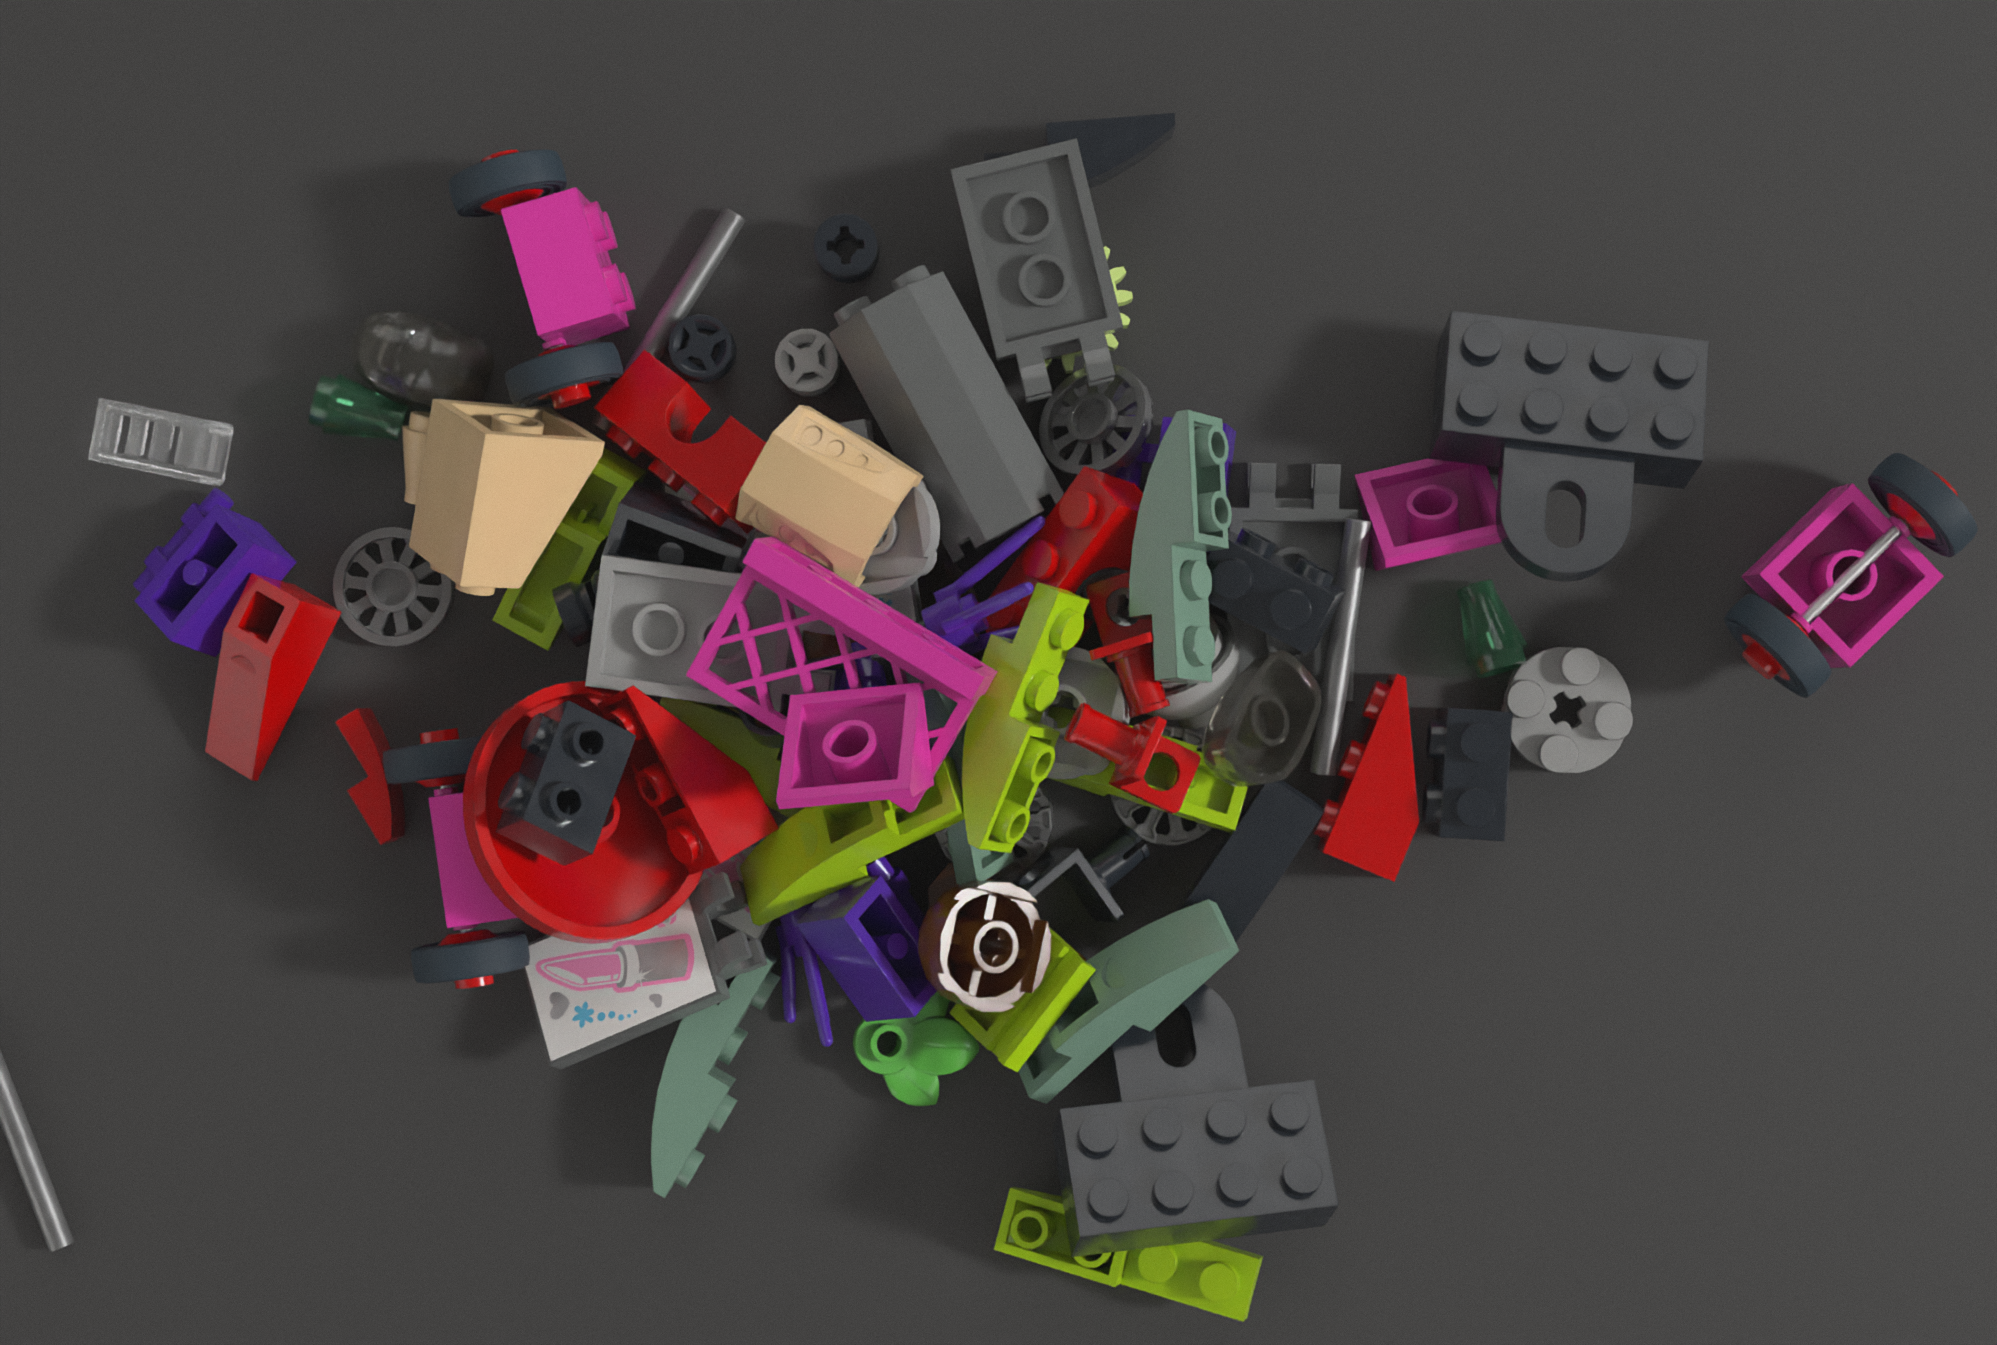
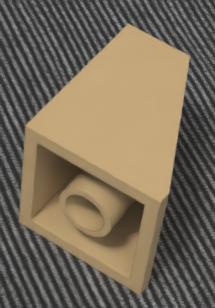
[409,399,605,596]

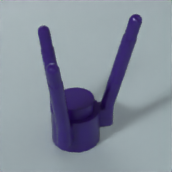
[921,516,1045,655]
[775,900,833,1047]

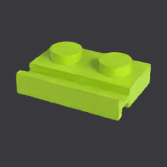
[950,919,1096,1072]

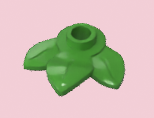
[853,991,980,1106]

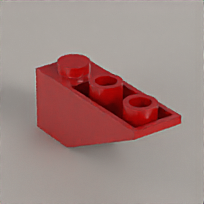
[205,573,342,781]
[1312,673,1419,882]
[597,685,779,875]

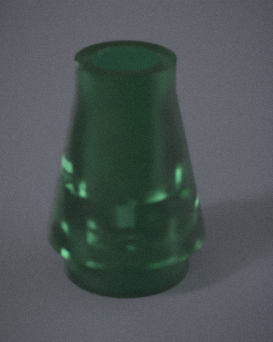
[308,373,408,442]
[1456,579,1528,678]

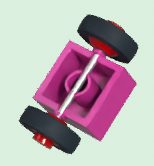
[449,149,636,409]
[1724,453,1978,698]
[383,728,530,989]

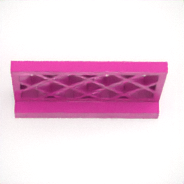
[686,536,998,813]

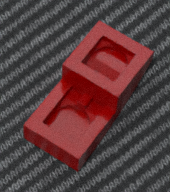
[335,708,405,845]

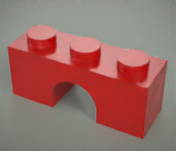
[594,349,766,535]
[985,466,1143,647]

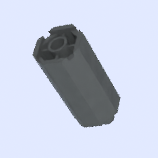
[829,265,1064,564]

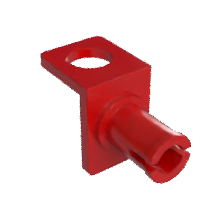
[1086,571,1170,718]
[1064,702,1201,814]

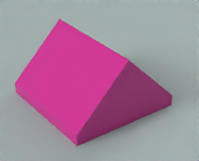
[1355,458,1502,571]
[776,682,934,809]

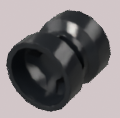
[552,569,600,647]

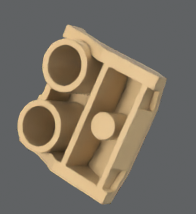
[735,405,924,588]

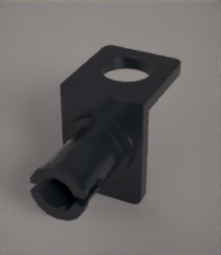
[1010,825,1150,923]

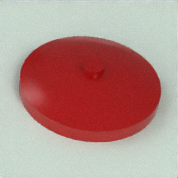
[463,681,704,944]

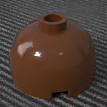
[918,881,1051,1012]

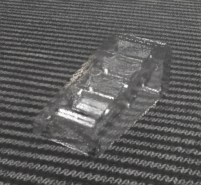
[88,398,234,486]

